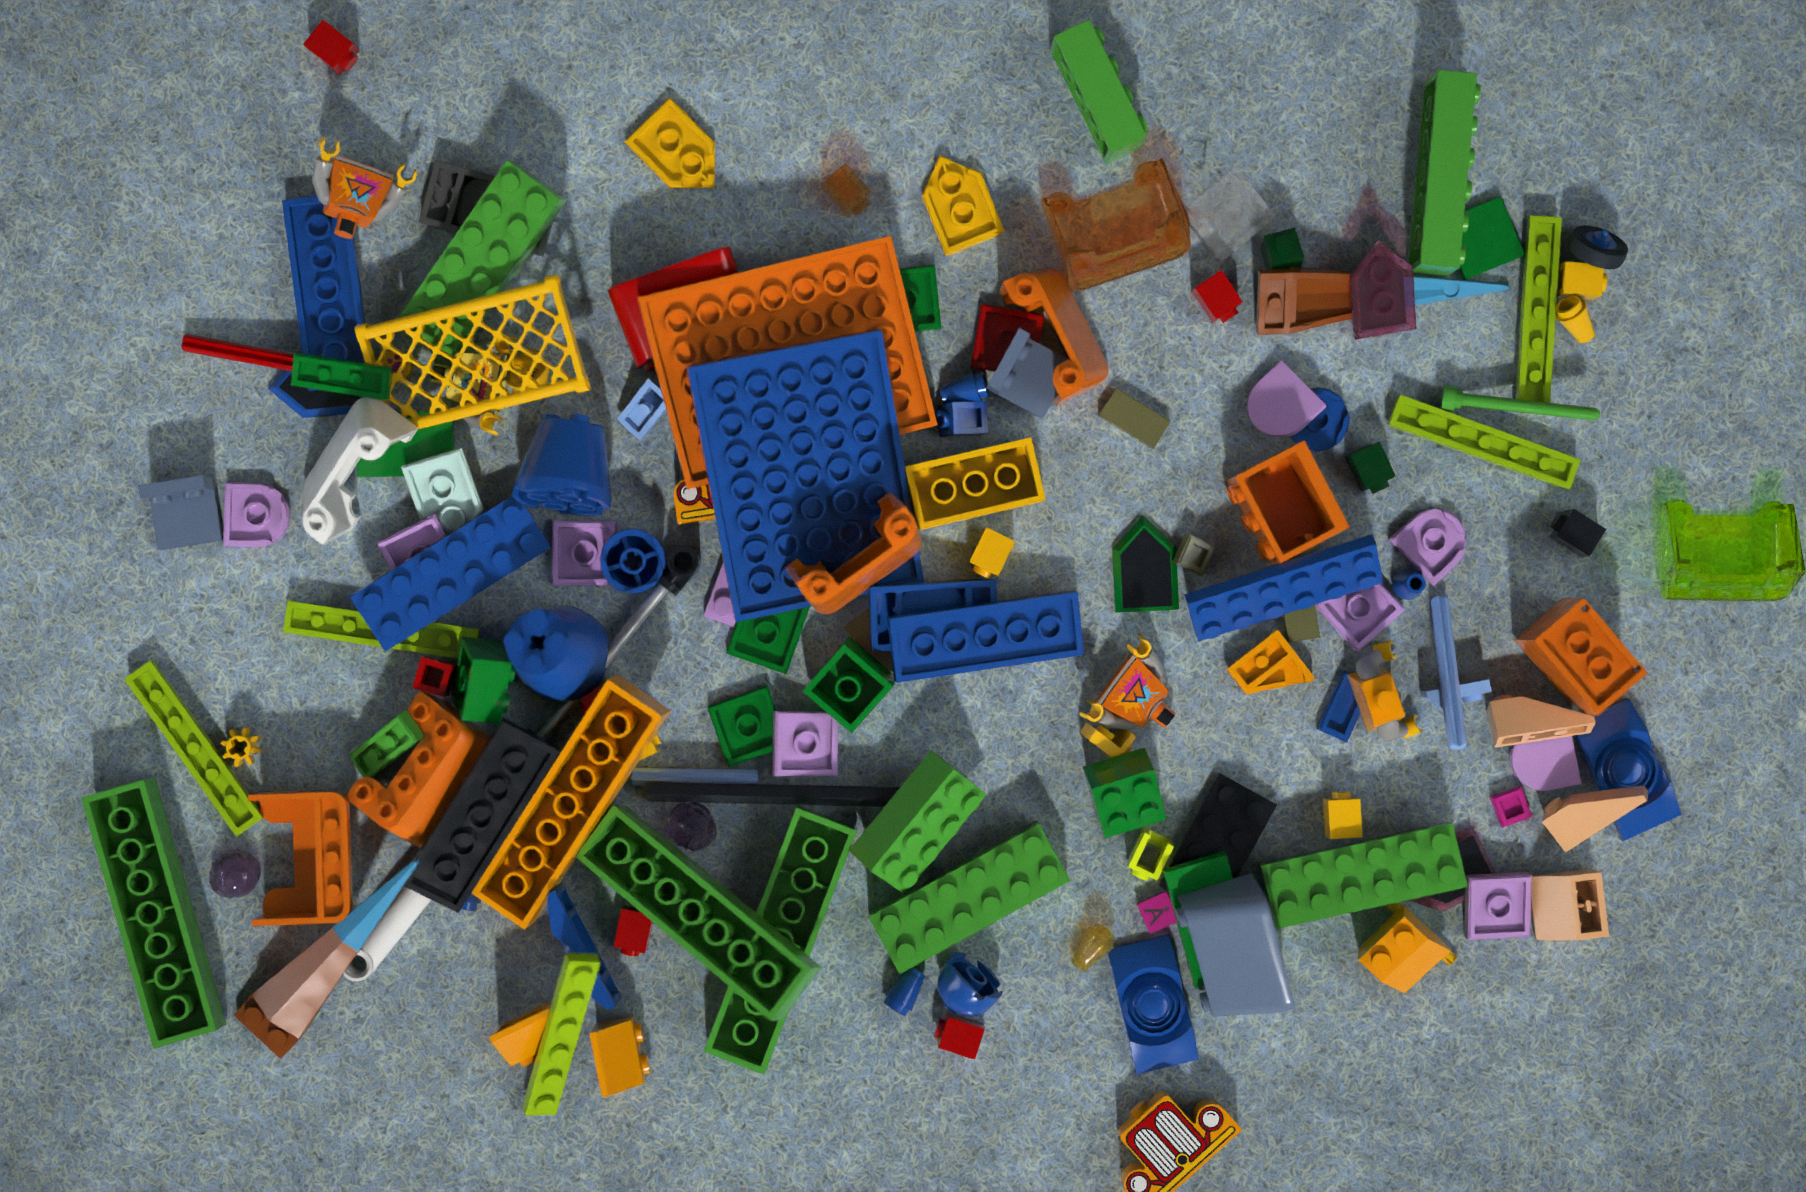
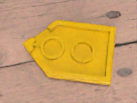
[624,97,715,188]
[922,155,1005,256]

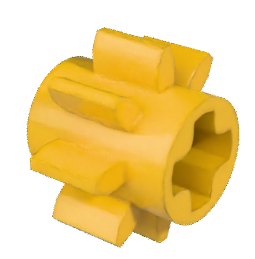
[220,727,264,767]

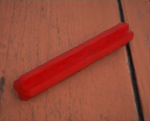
[181,334,294,371]

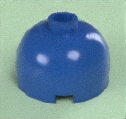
[599,529,665,594]
[937,952,1003,1016]

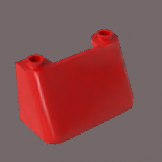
[608,247,739,372]

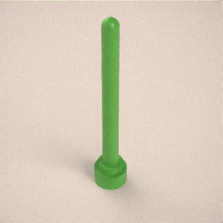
[1441,384,1600,421]

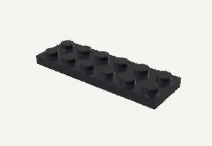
[404,717,560,913]

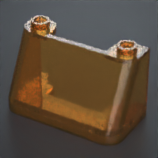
[1041,158,1191,291]

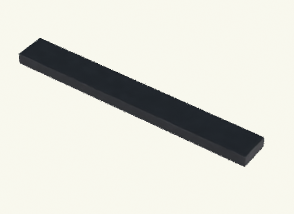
[645,782,900,807]

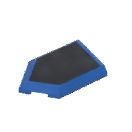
[268,370,364,418]

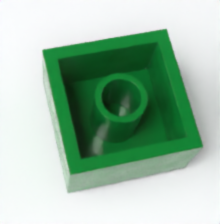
[451,636,515,723]
[802,636,895,734]
[1083,748,1166,838]

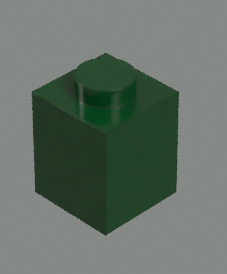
[1260,227,1304,269]
[1345,441,1396,494]

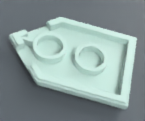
[401,448,484,535]

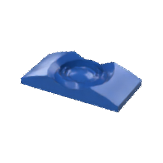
[869,579,997,652]
[1575,698,1681,841]
[548,884,622,1010]
[1107,934,1199,1074]

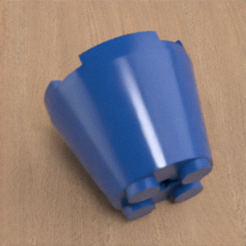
[512,414,612,516]
[504,605,609,702]

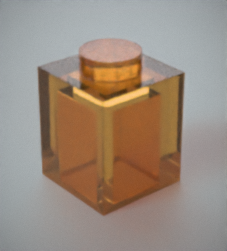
[822,163,872,217]

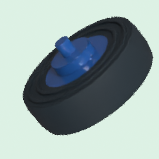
[1568,225,1628,269]

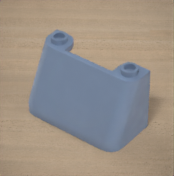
[1175,873,1295,1017]

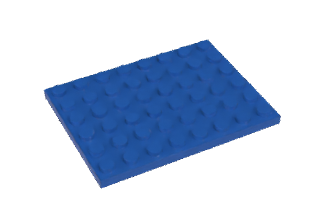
[686,329,924,622]

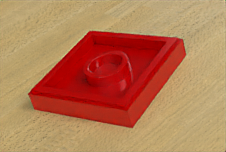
[970,304,1044,372]

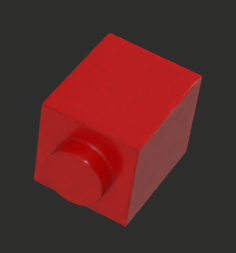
[303,20,360,75]
[1191,270,1243,323]
[412,656,456,697]
[613,905,653,957]
[934,1012,985,1060]

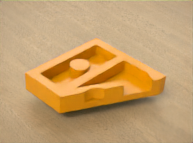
[1225,629,1316,694]

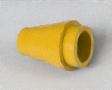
[1555,295,1595,343]

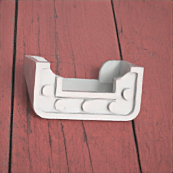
[302,397,419,545]

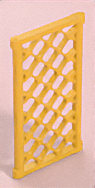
[355,274,590,429]

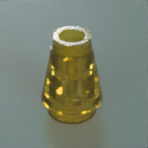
[1071,923,1116,972]

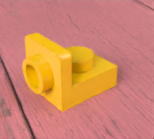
[1079,722,1136,758]

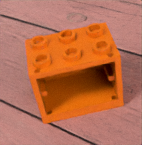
[1225,440,1350,565]
[1514,598,1648,716]

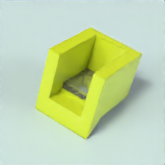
[1127,827,1174,881]

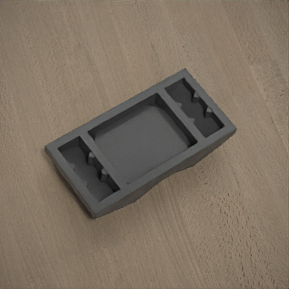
[418,160,554,257]

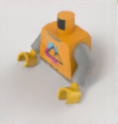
[1347,640,1423,741]

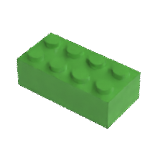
[1050,19,1149,165]
[849,750,987,894]

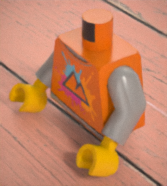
[312,136,417,239]
[1079,634,1176,730]

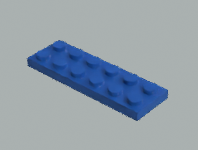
[282,195,366,391]
[349,495,551,652]
[1184,534,1383,642]
[887,590,1084,683]

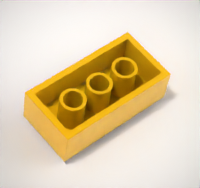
[905,437,1046,531]

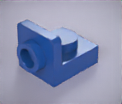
[936,401,988,437]

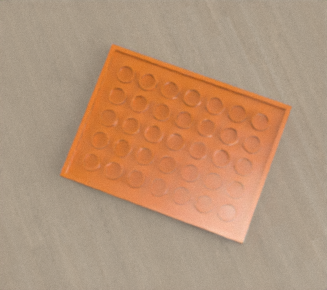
[637,235,938,490]

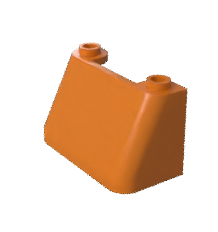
[999,268,1109,406]
[784,492,922,615]

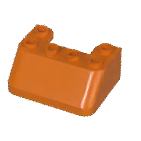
[345,690,490,848]
[248,790,353,926]

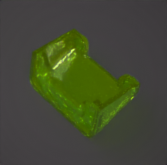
[1660,500,1806,602]

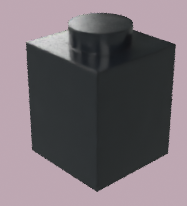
[1549,509,1607,557]

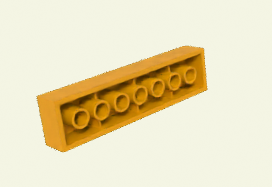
[472,674,671,930]

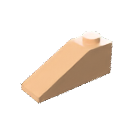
[1486,695,1596,748]
[1542,785,1648,852]

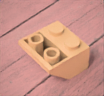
[1531,868,1609,940]

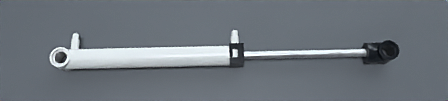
[338,545,701,982]

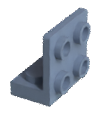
[986,328,1068,418]
[138,475,223,550]

